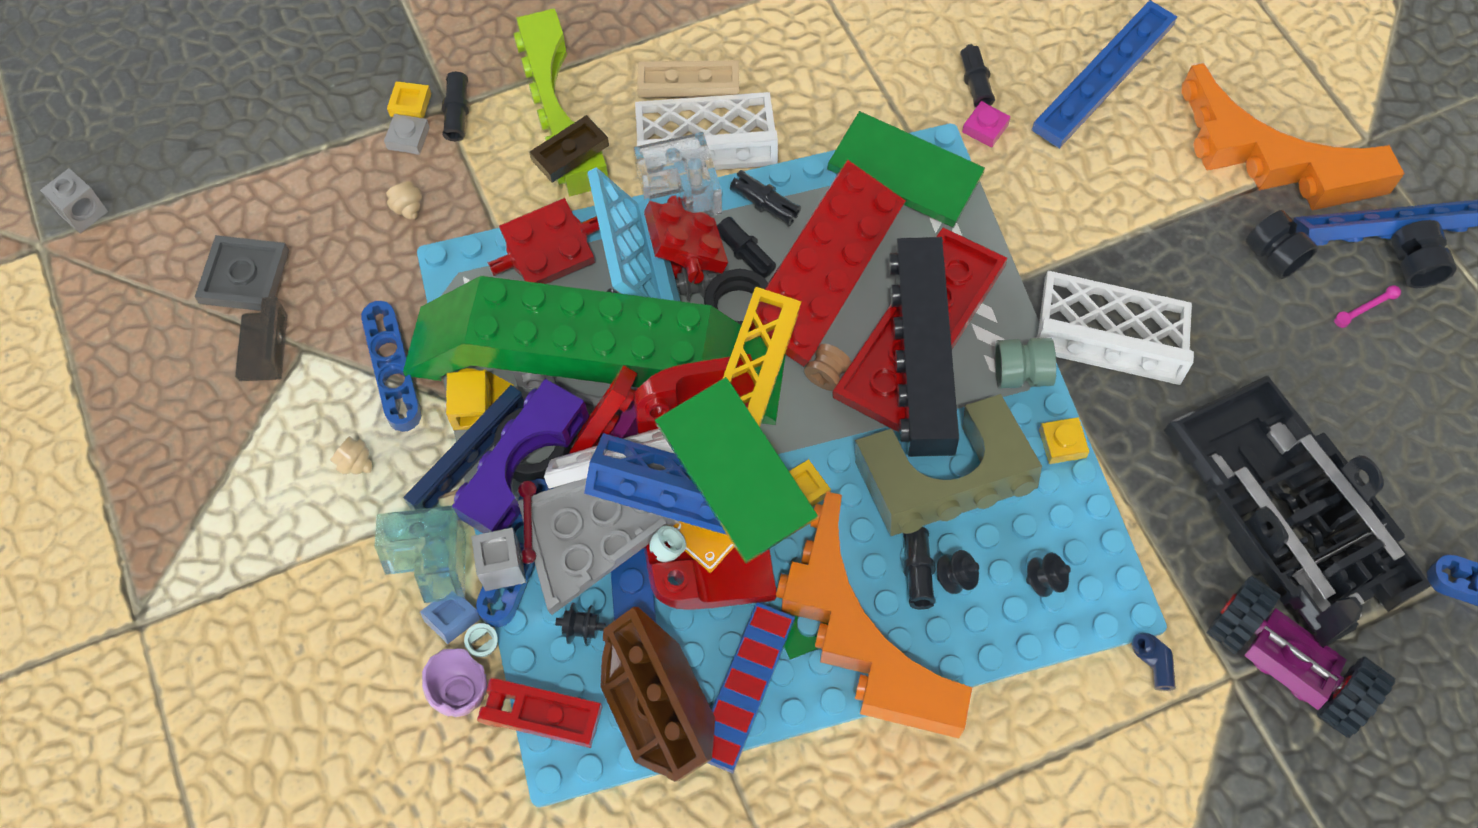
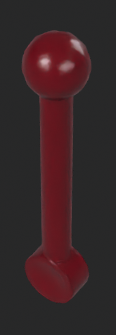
[518,481,537,564]

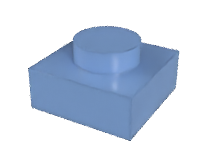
[420,587,480,644]

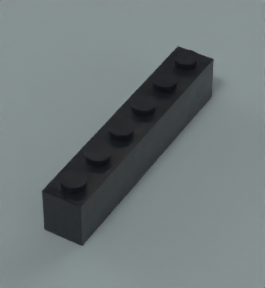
[889,237,959,457]

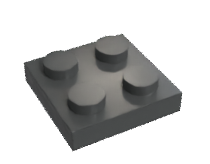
[195,235,289,312]

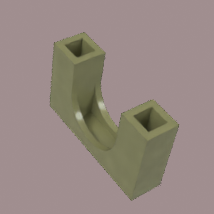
[855,394,1042,536]

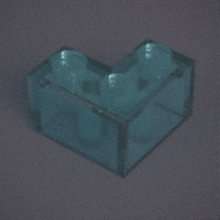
[374,506,466,603]

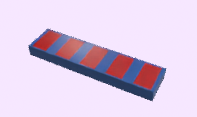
[707,602,795,774]

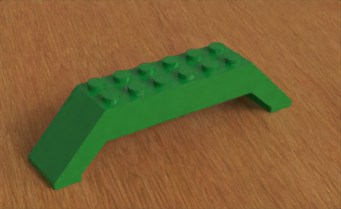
[403,276,786,425]

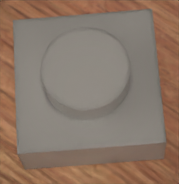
[384,114,430,155]

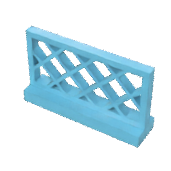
[587,167,680,301]

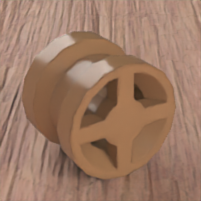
[804,344,851,391]

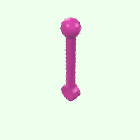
[1334,285,1401,328]

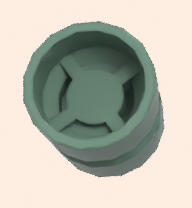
[995,337,1057,389]

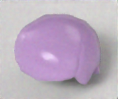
[422,648,487,717]

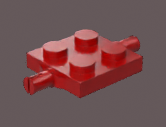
[644,195,728,284]
[488,198,600,284]

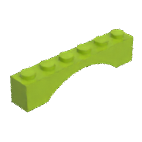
[513,8,608,197]

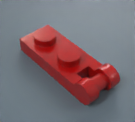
[570,365,637,454]
[477,678,602,748]

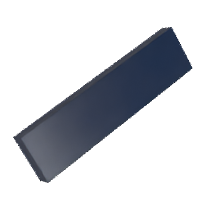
[403,385,524,519]

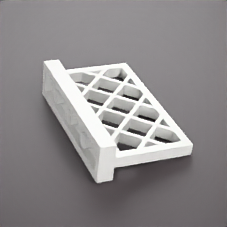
[635,92,778,176]
[1036,271,1194,385]

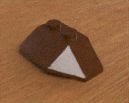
[600,607,715,782]

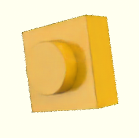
[387,81,431,118]
[1039,417,1090,464]
[789,459,831,507]

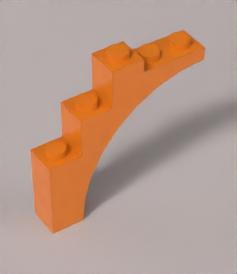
[1182,63,1405,211]
[776,491,973,739]

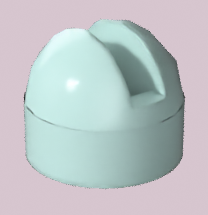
[649,525,686,563]
[464,623,498,658]

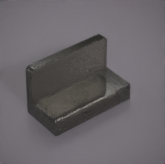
[235,297,288,382]

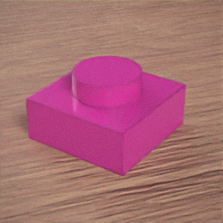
[962,101,1011,148]

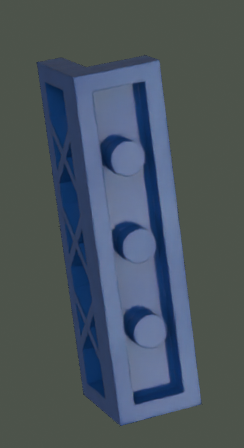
[584,433,727,535]

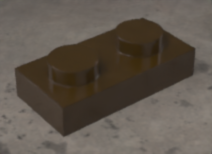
[529,115,609,183]

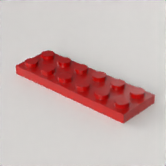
[750,160,906,367]
[833,227,1008,432]

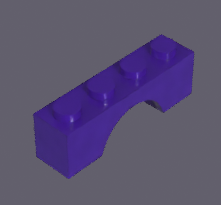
[452,379,589,533]

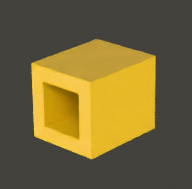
[446,368,491,431]

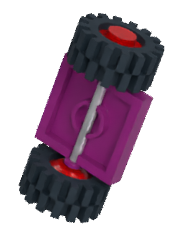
[1206,575,1396,738]

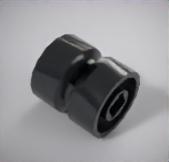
[1246,210,1319,279]
[1391,220,1457,288]

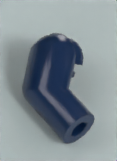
[1132,632,1176,691]

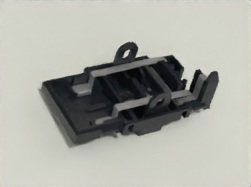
[1164,375,1432,648]

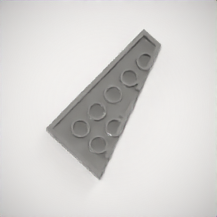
[518,453,691,615]

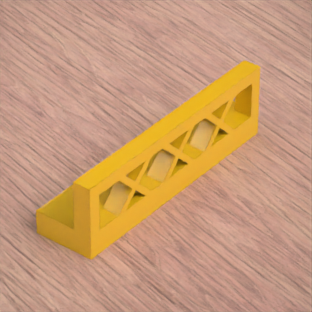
[723,287,801,427]

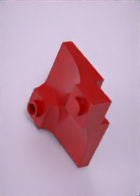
[633,354,755,434]
[644,542,777,610]

